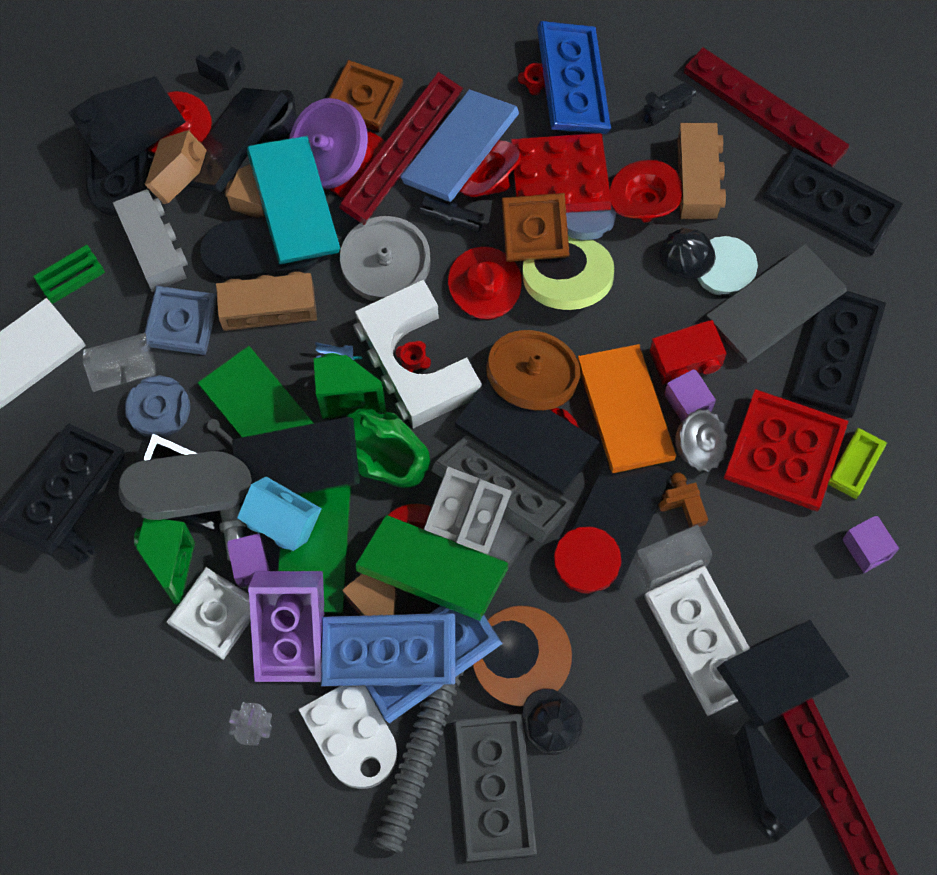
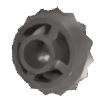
[676,408,728,472]

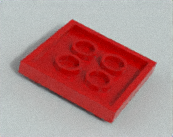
[511,133,611,213]
[724,389,849,512]

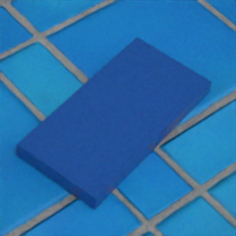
[537,21,611,134]

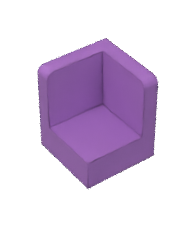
[665,369,716,422]
[843,516,899,573]
[227,533,270,588]

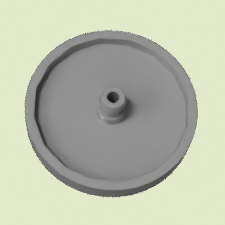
[340,216,431,302]

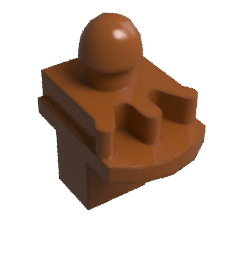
[658,473,708,530]

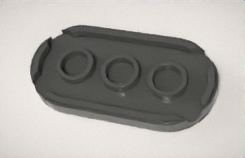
[118,451,252,520]

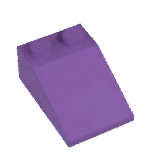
[248,571,324,682]

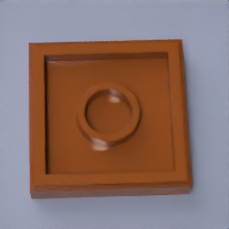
[329,60,403,132]
[502,193,570,262]

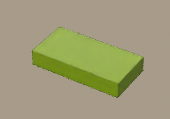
[828,428,887,500]

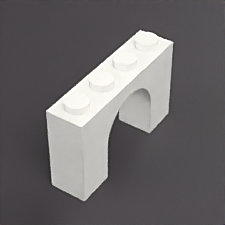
[353,280,482,429]

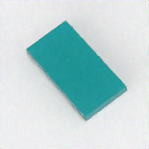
[247,136,341,264]

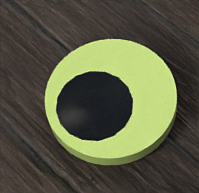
[522,236,614,310]

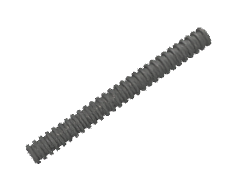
[372,671,464,853]

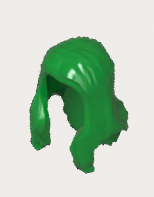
[347,409,430,488]

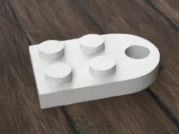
[299,686,397,789]

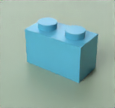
[237,477,322,551]

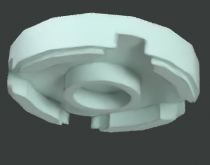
[697,236,758,296]

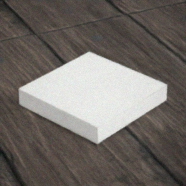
[167,567,251,660]

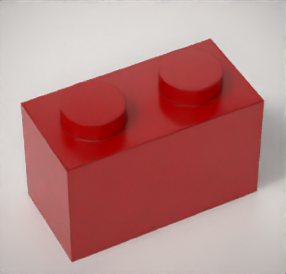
[650,320,727,384]

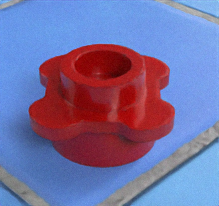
[518,63,545,95]
[395,341,431,373]

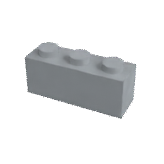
[113,189,188,292]

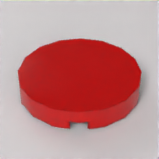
[554,527,621,594]

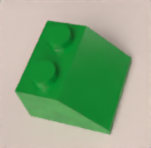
[313,353,386,419]
[134,518,195,605]

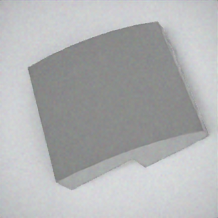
[423,466,512,554]

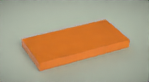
[577,344,676,473]

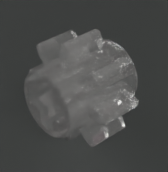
[229,702,272,746]

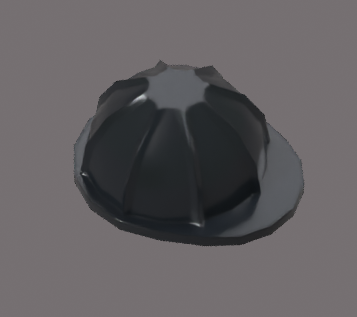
[261,90,297,140]
[659,227,716,279]
[523,688,583,754]

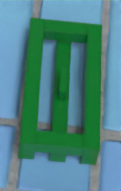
[33,245,105,304]

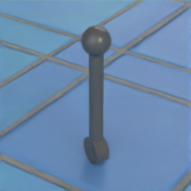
[207,419,233,447]

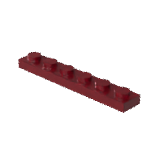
[684,47,850,168]
[339,71,463,225]
[780,698,898,875]

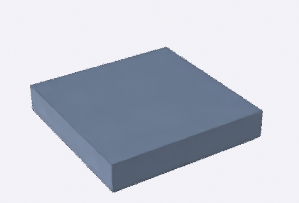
[142,286,218,355]

